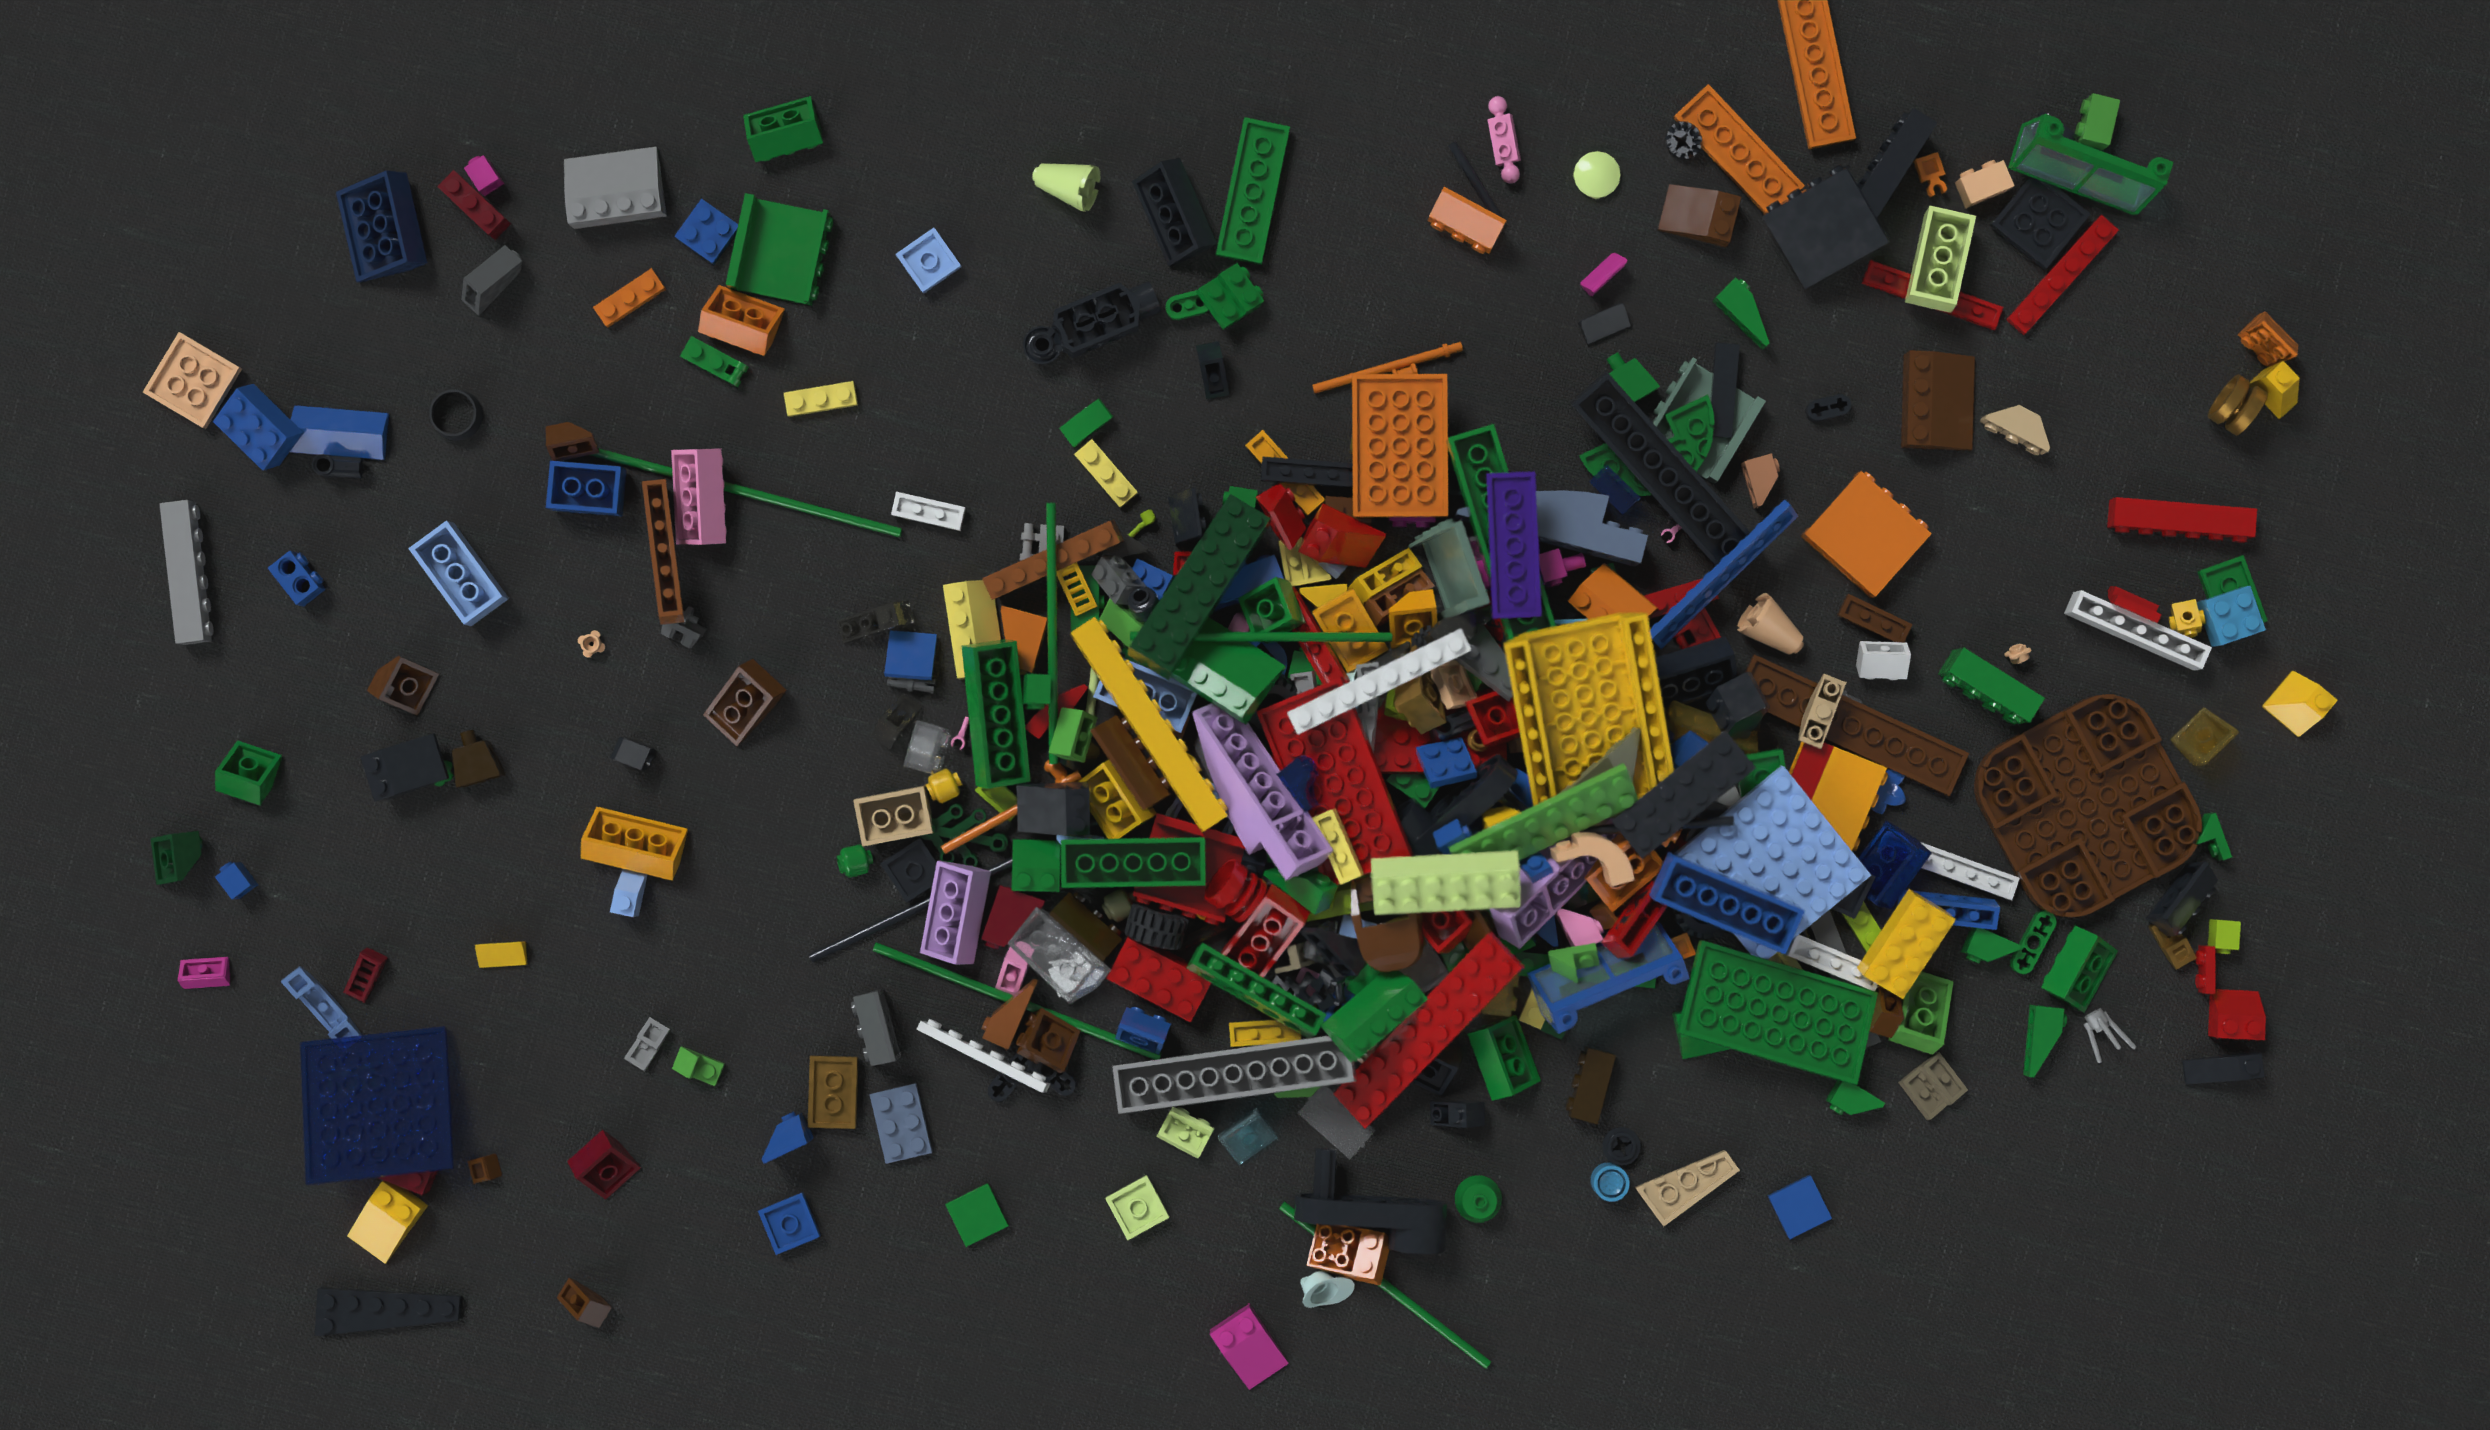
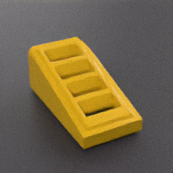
[1057,562,1098,616]

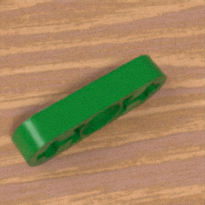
[2010,911,2056,974]

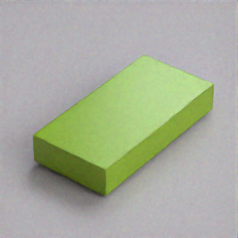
[975,786,1017,821]

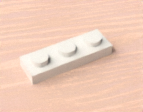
[891,492,966,531]

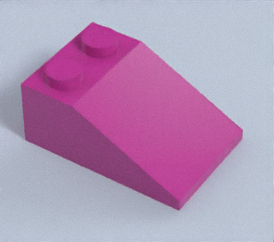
[1210,1303,1289,1390]

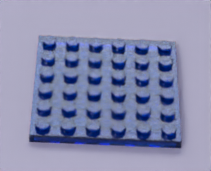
[300,1026,454,1186]

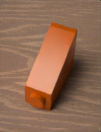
[1001,606,1048,676]

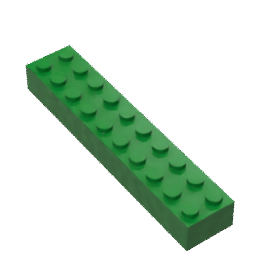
[1446,424,1556,642]

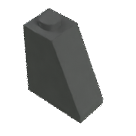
[461,245,522,316]

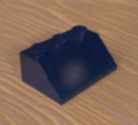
[1858,821,1932,909]

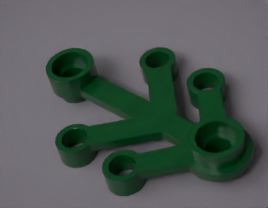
[920,803,1009,867]

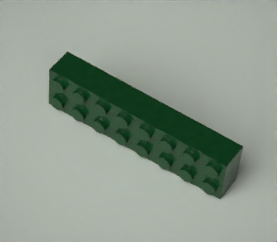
[1128,494,1271,680]

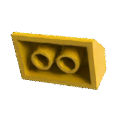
[1078,760,1157,839]

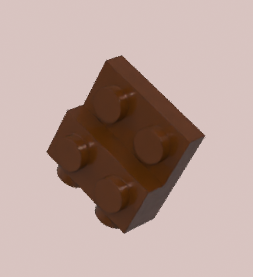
[1016,1008,1081,1073]

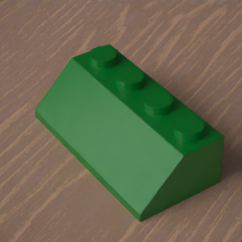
[1320,970,1428,1063]

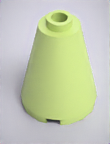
[1032,163,1100,212]

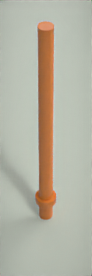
[1312,342,1463,394]
[941,770,1082,854]

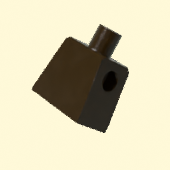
[452,730,506,788]

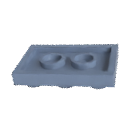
[870,1083,933,1164]

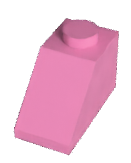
[995,939,1035,995]

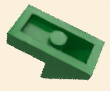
[2196,813,2232,860]

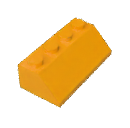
[581,807,688,881]

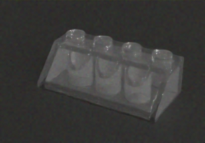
[1007,907,1111,1003]

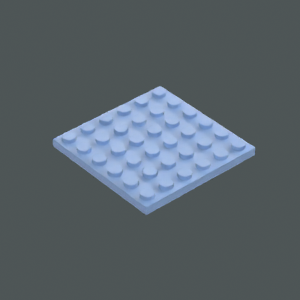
[1674,765,1871,960]

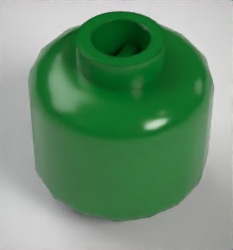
[836,844,873,878]

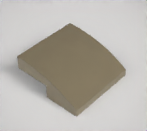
[1898,1052,1968,1120]

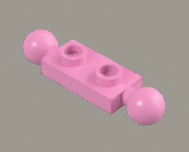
[1487,96,1521,184]

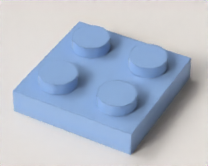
[896,228,961,294]

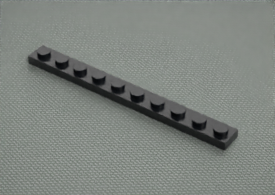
[1260,457,1463,497]

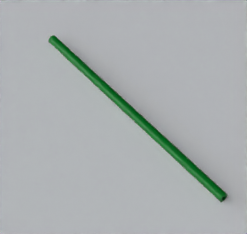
[1046,503,1059,764]
[1130,631,1392,642]
[1279,1201,1491,1369]

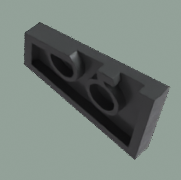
[1454,622,1513,702]

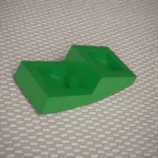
[1059,398,1113,447]

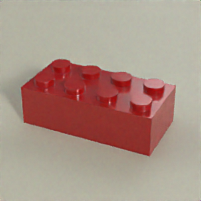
[1221,884,1310,978]
[1106,936,1211,1023]

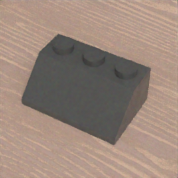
[851,989,901,1066]

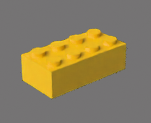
[1857,889,1956,999]

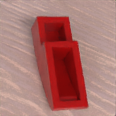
[1025,684,1088,739]

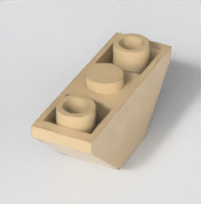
[1980,405,2050,455]
[1798,674,1846,749]

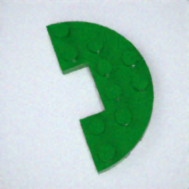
[1579,394,1714,496]

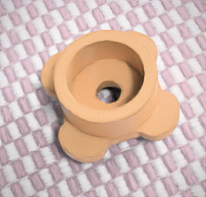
[578,630,605,658]
[2004,644,2031,664]

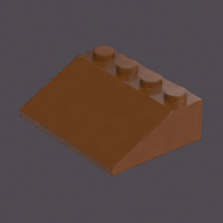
[1901,350,1975,450]

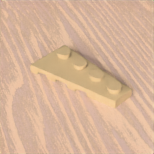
[1635,1150,1740,1226]

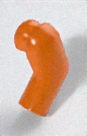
[1044,760,1068,783]

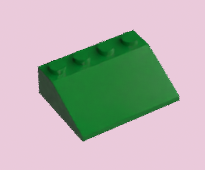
[1171,618,1286,725]

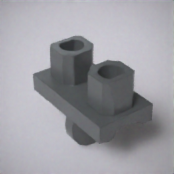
[659,606,707,648]

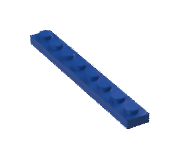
[1650,500,1798,649]

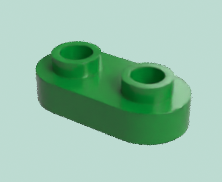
[1166,290,1209,320]

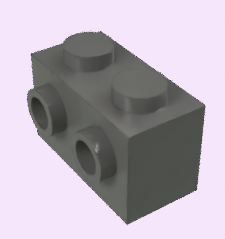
[1091,556,1147,605]

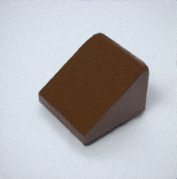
[467,1153,502,1184]

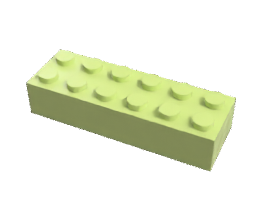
[1371,851,1521,915]

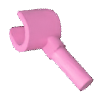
[1661,524,1681,543]
[951,717,969,750]

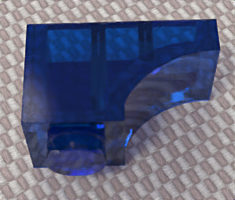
[1276,755,1319,813]

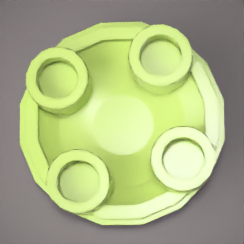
[1573,151,1621,199]

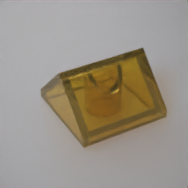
[2170,707,2239,766]

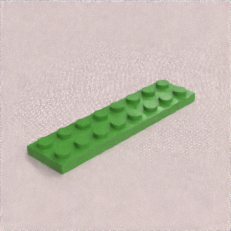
[1449,763,1638,861]

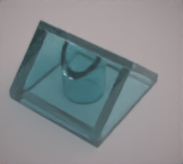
[1218,1108,1278,1165]

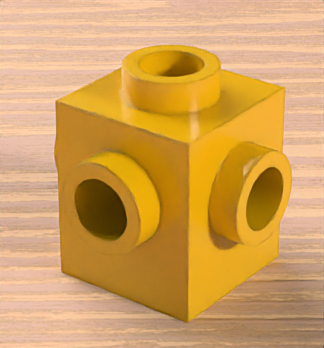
[2168,599,2206,638]

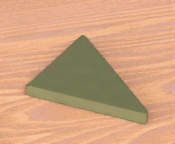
[1559,727,1641,818]

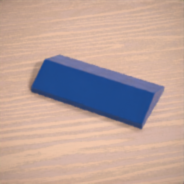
[290,405,389,460]

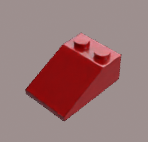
[1298,503,1386,568]

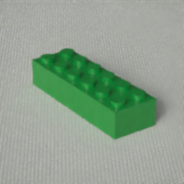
[962,639,1031,789]
[1061,837,1206,888]

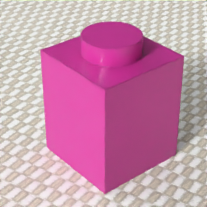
[464,155,504,196]

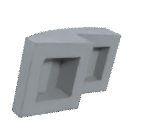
[624,1017,670,1072]

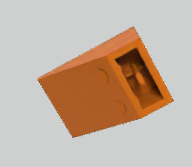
[2237,311,2298,367]
[1307,1224,1389,1286]

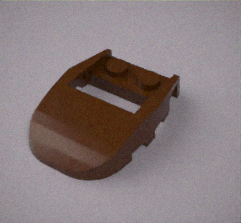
[1351,877,1424,972]

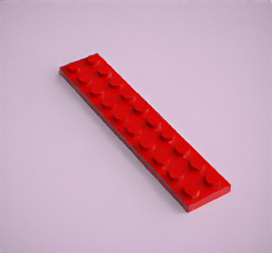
[1333,932,1524,1129]

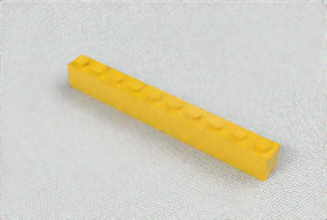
[1070,617,1228,833]

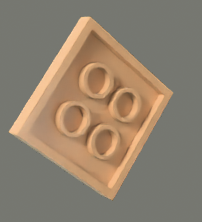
[143,332,242,429]

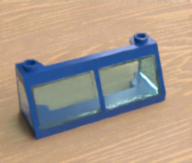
[1527,921,1690,1033]

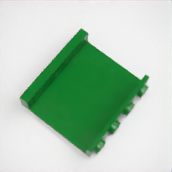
[725,193,833,306]

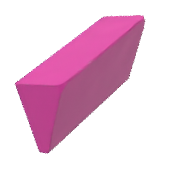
[1580,253,1628,296]
[178,957,230,989]

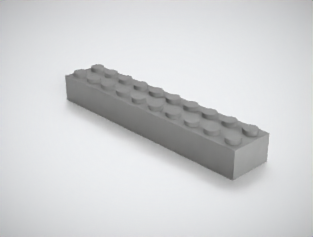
[1112,1036,1357,1114]

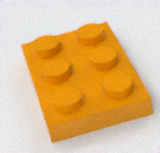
[1312,588,1389,673]

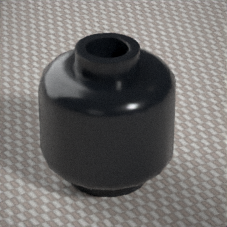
[1127,587,1160,622]

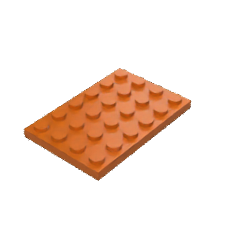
[1352,374,1448,517]

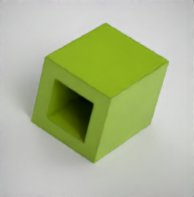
[2208,919,2241,954]

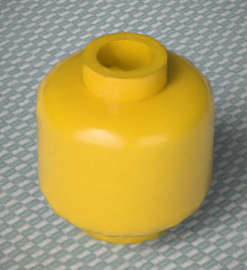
[925,769,962,803]

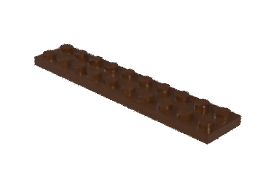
[1745,655,1969,796]

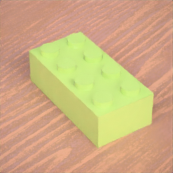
[1905,206,1976,313]

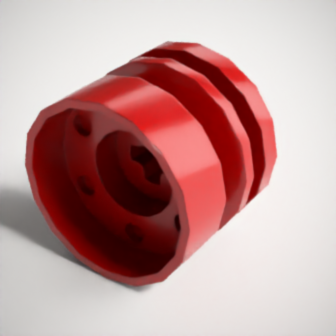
[1204,859,1267,923]

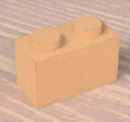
[1955,160,2015,208]

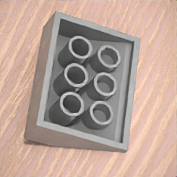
[564,147,667,229]

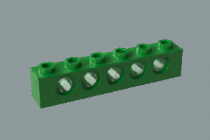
[1186,943,1327,1039]

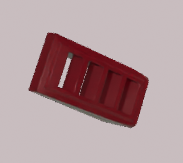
[343,948,387,1003]

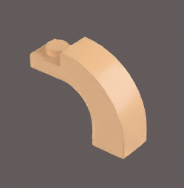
[1549,831,1634,886]

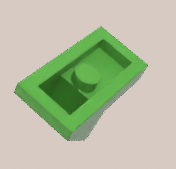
[1548,943,1599,983]
[672,1046,725,1086]

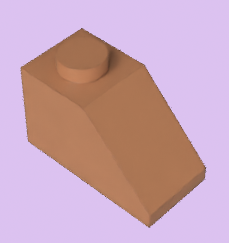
[1741,453,1780,509]

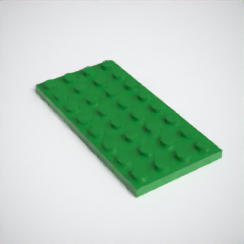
[1677,940,1878,1085]

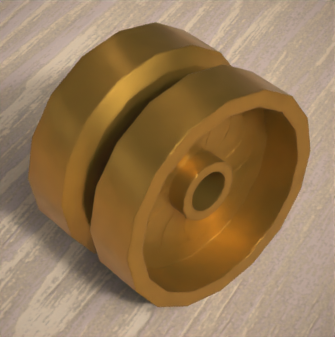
[2207,374,2268,436]

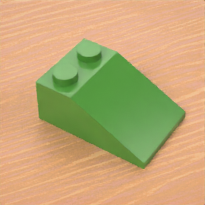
[1888,971,1953,1055]

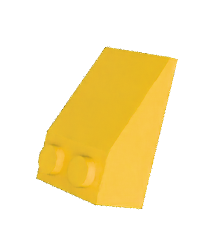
[347,1181,428,1264]

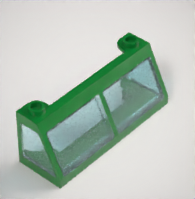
[2008,114,2173,215]

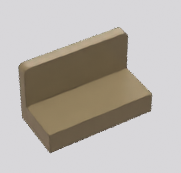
[1275,940,1318,973]

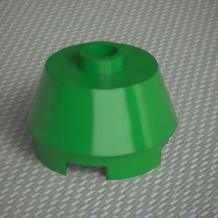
[1455,1175,1502,1223]

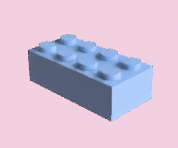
[408,520,509,626]

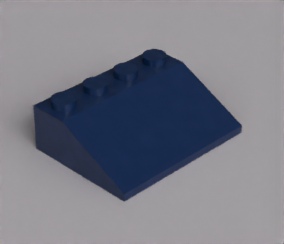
[336,170,427,282]

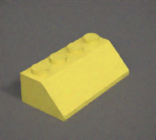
[943,580,1001,679]

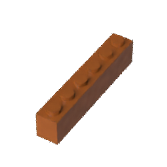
[642,479,684,625]
[982,519,1124,600]

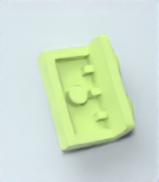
[1156,1107,1214,1159]

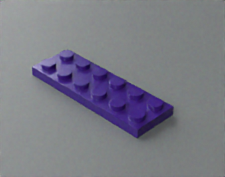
[1486,472,1542,619]

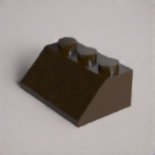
[1049,891,1123,962]

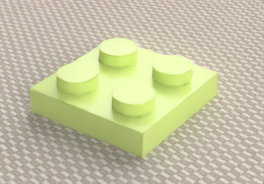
[1105,1175,1170,1240]

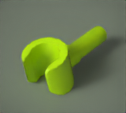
[1128,510,1156,538]

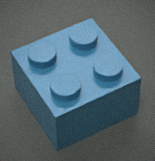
[2197,585,2266,647]

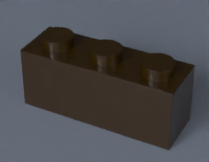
[1565,1046,1616,1124]

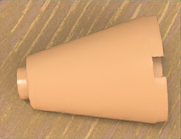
[1737,593,1804,655]

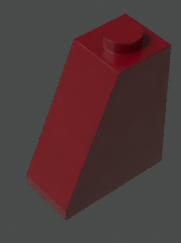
[981,885,1046,949]

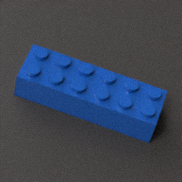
[1649,851,1805,955]

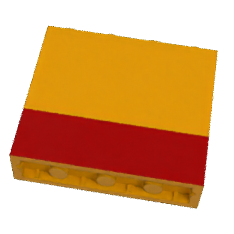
[1789,742,1888,851]

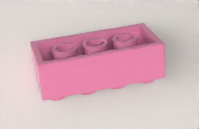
[671,449,727,545]

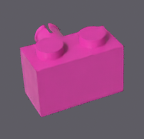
[1539,549,1586,589]

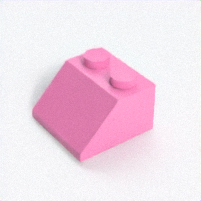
[1554,908,1604,947]

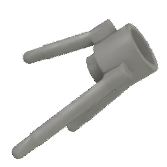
[2083,1008,2136,1063]

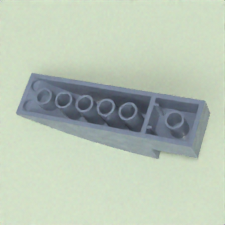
[1454,490,1648,567]

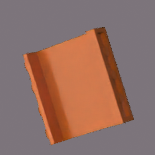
[1801,471,1932,598]

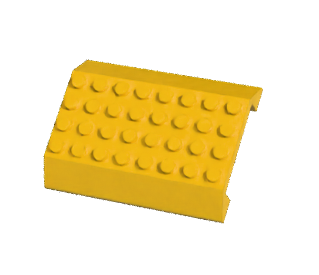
[1504,613,1674,806]

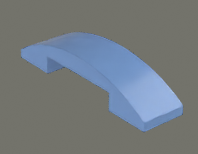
[281,966,363,1052]

